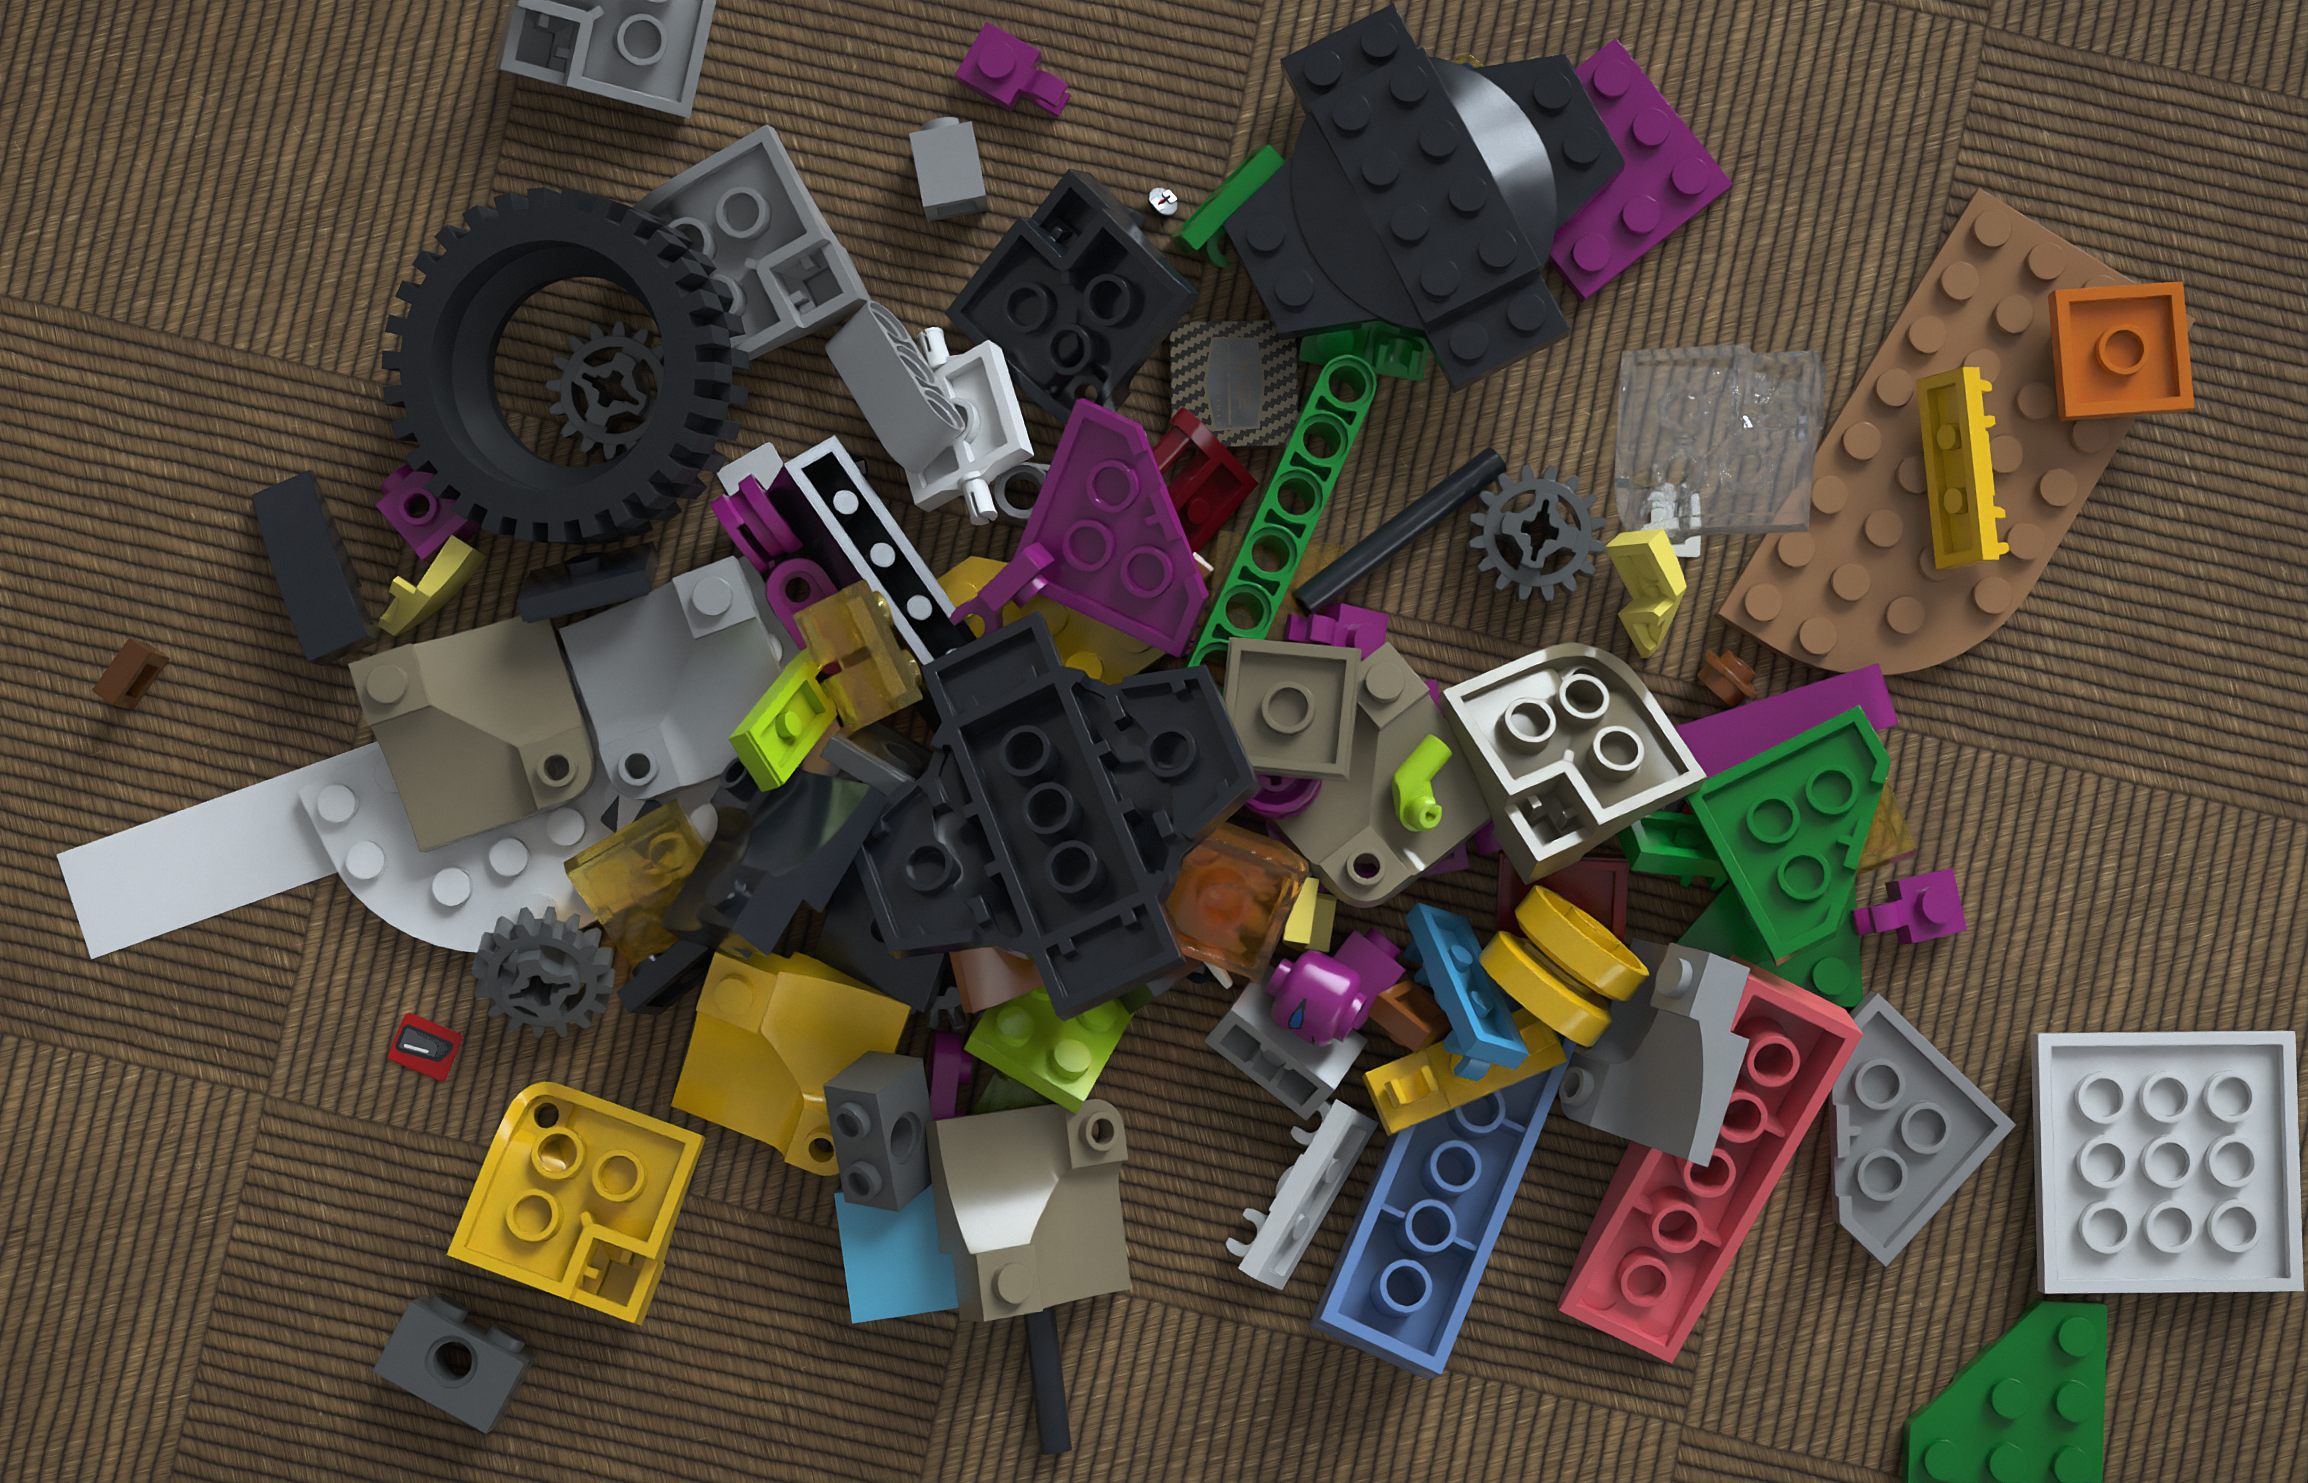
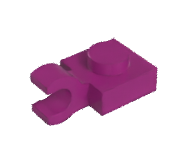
[955,21,1071,117]
[950,541,1055,639]
[1284,603,1389,661]
[1850,868,1967,945]

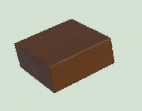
[92,638,170,710]

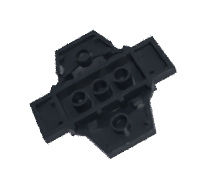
[1223,3,1625,393]
[854,610,1261,1022]

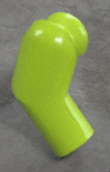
[1391,734,1452,832]

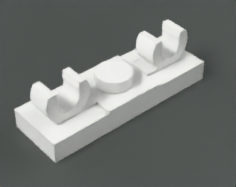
[1226,1099,1378,1290]

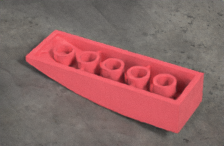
[1557,954,1863,1364]

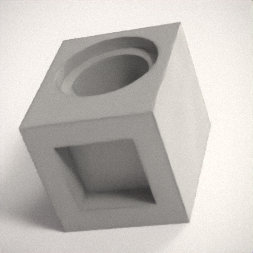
[909,117,989,222]

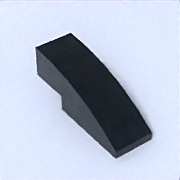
[252,470,380,666]

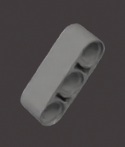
[825,300,965,474]

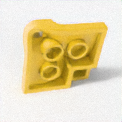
[671,950,912,1176]
[447,1081,706,1326]

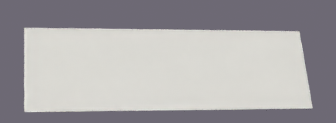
[57,741,380,959]

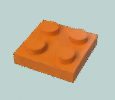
[2048,281,2194,421]

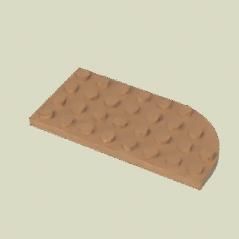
[1714,188,2196,677]

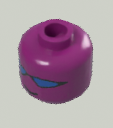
[1265,949,1368,1047]

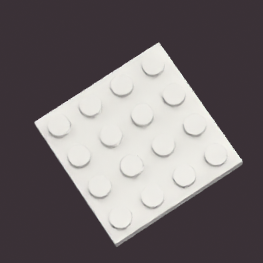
[2031,1031,2304,1294]

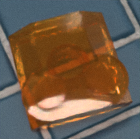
[1166,822,1309,984]

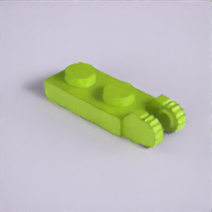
[728,643,851,792]

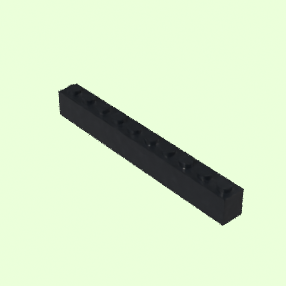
[766,435,1204,1015]

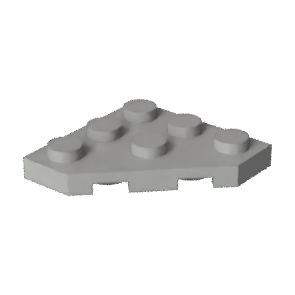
[1829,991,2016,1267]

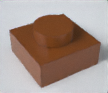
[1367,978,1452,1053]

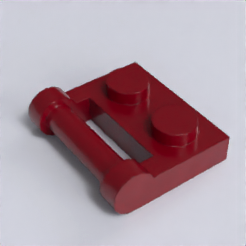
[1152,407,1259,553]

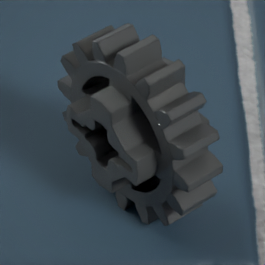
[546,321,664,460]
[1466,464,1606,604]
[471,906,616,1038]

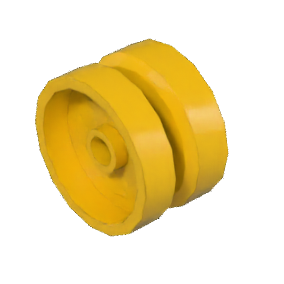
[1479,885,1650,1047]

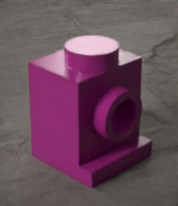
[375,464,482,565]

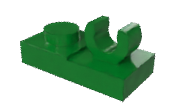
[1169,144,1286,269]
[1298,321,1430,382]
[1617,810,1728,891]

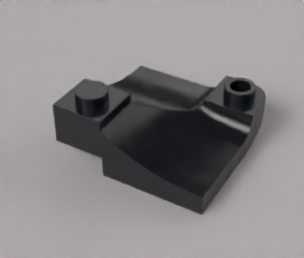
[944,169,1200,424]
[660,757,889,959]

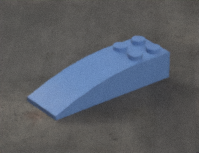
[1309,983,1577,1380]

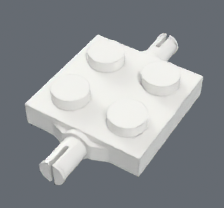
[905,327,1034,525]

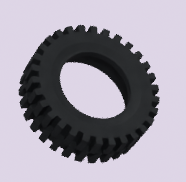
[382,187,749,545]

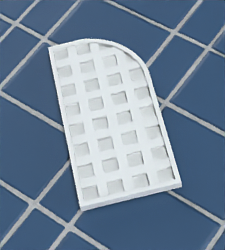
[297,556,862,953]

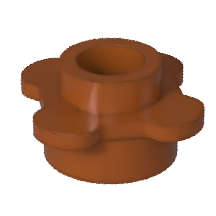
[1697,650,1758,708]

